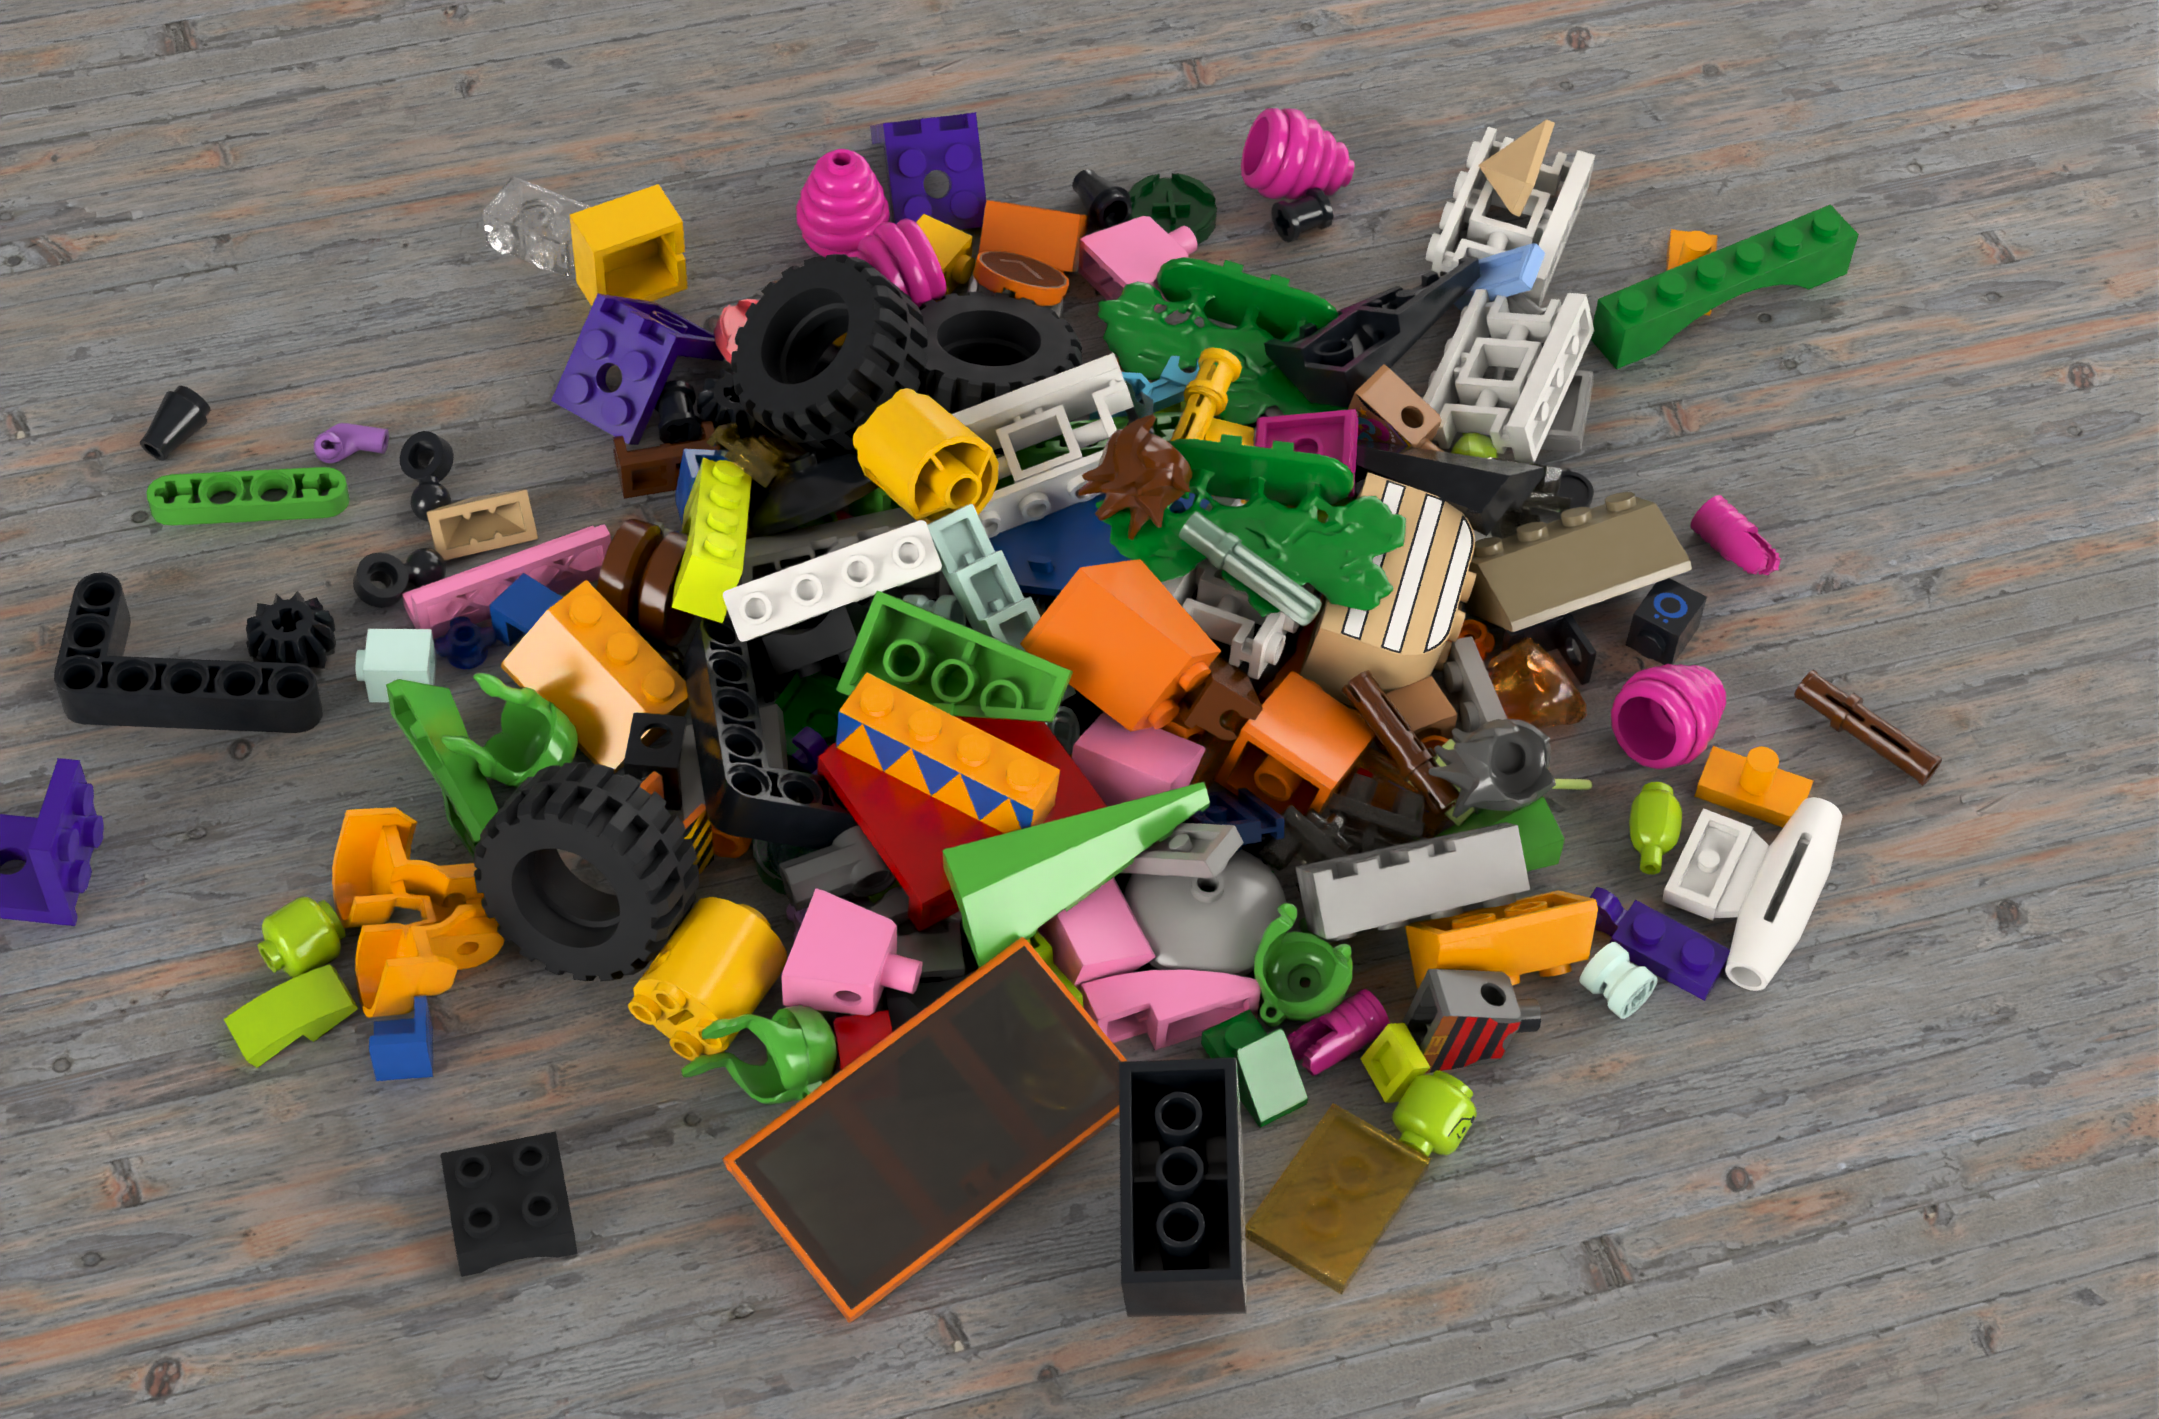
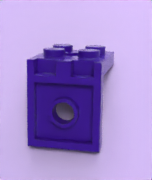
[870,112,986,230]
[551,294,725,445]
[0,758,104,926]

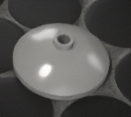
[1124,849,1286,976]

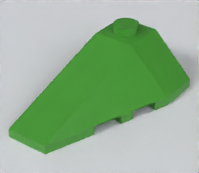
[836,590,1073,722]

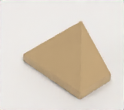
[1478,119,1555,217]
[426,489,538,561]

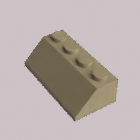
[1464,492,1692,632]

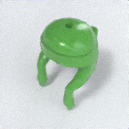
[441,673,578,788]
[1254,903,1353,1027]
[681,1005,838,1105]

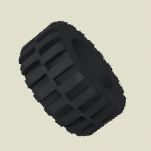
[731,254,928,456]
[917,291,1082,456]
[474,763,699,981]

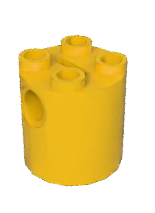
[853,388,999,524]
[628,897,787,1061]

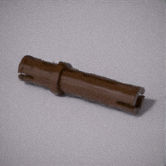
[1342,670,1460,817]
[1794,670,1942,786]

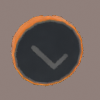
[973,250,1069,306]

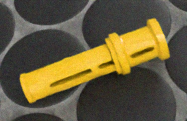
[1170,347,1242,441]

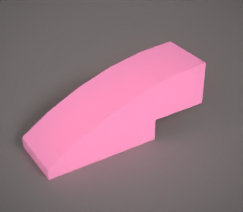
[1081,969,1261,1050]

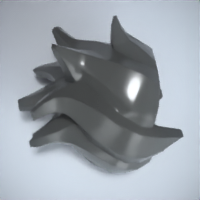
[1428,719,1556,818]

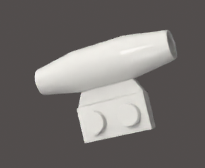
[1662,797,1842,991]

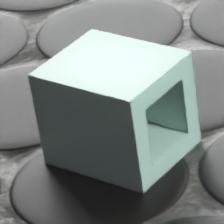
[355,629,437,702]

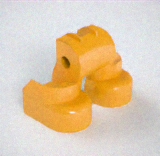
[332,807,505,1018]

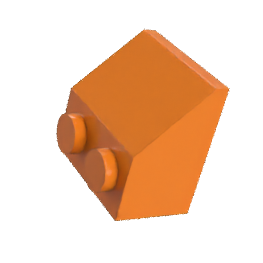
[978,200,1089,273]

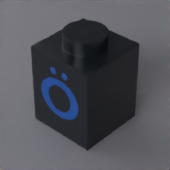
[1626,578,1707,665]

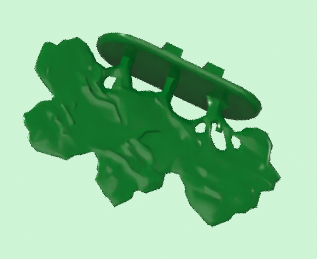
[1098,257,1348,425]
[1095,434,1406,617]

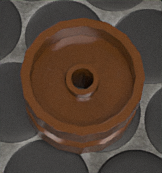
[596,519,695,647]

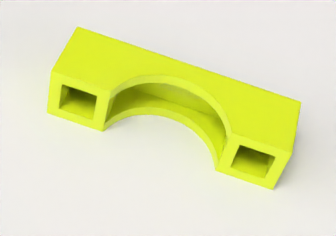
[672,458,752,624]

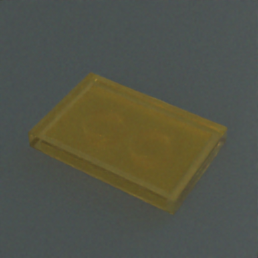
[1245,1103,1431,1295]

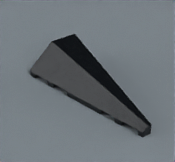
[1264,257,1481,408]
[1355,439,1545,536]

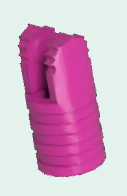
[1690,495,1781,575]
[1287,989,1390,1076]

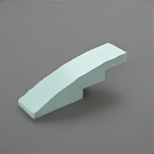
[927,504,1076,701]

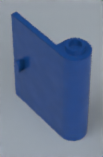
[989,493,1186,597]

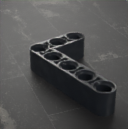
[54,572,323,733]
[683,616,858,850]

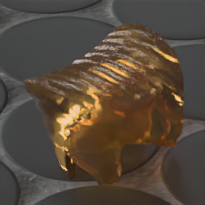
[1488,637,1587,730]

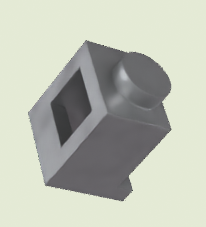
[896,922,964,983]

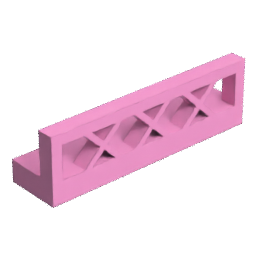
[402,524,611,639]

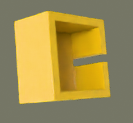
[570,184,688,306]

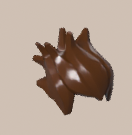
[1078,414,1192,540]

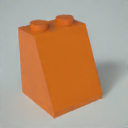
[1020,559,1221,732]
[1215,670,1376,841]

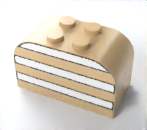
[1299,472,1476,707]

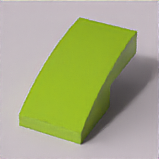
[223,964,359,1068]

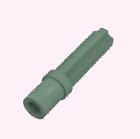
[1179,512,1322,626]

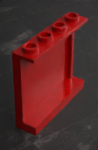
[817,716,1108,932]

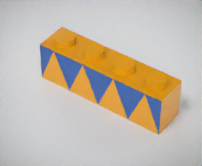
[836,672,1060,833]

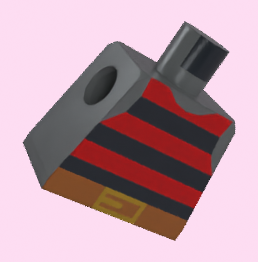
[1402,969,1541,1073]

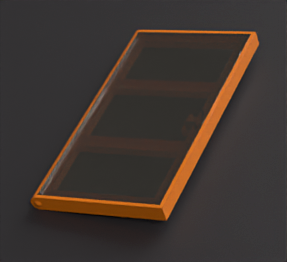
[722,937,1127,1323]

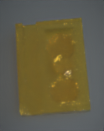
[707,422,790,488]

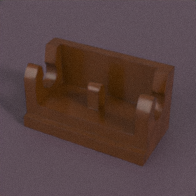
[613,421,720,499]
[1177,656,1263,740]

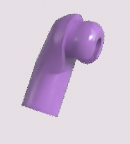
[314,423,389,463]

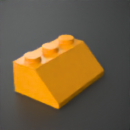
[500,580,689,774]
[1405,890,1598,989]

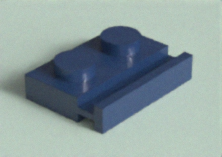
[1182,788,1285,852]

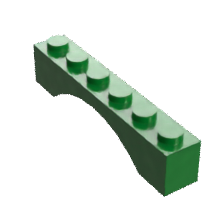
[1590,204,1859,370]

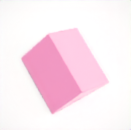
[1071,712,1205,807]
[1037,877,1156,992]

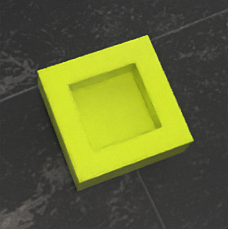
[1360,1023,1430,1103]

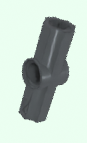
[779,825,897,911]

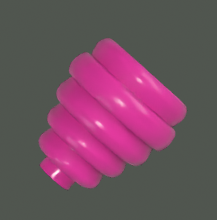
[1241,108,1354,200]
[796,149,890,257]
[847,219,947,307]
[1611,664,1726,770]

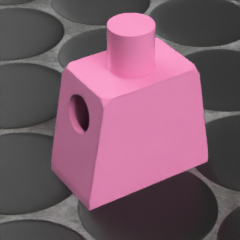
[1078,216,1198,311]
[781,889,923,1016]

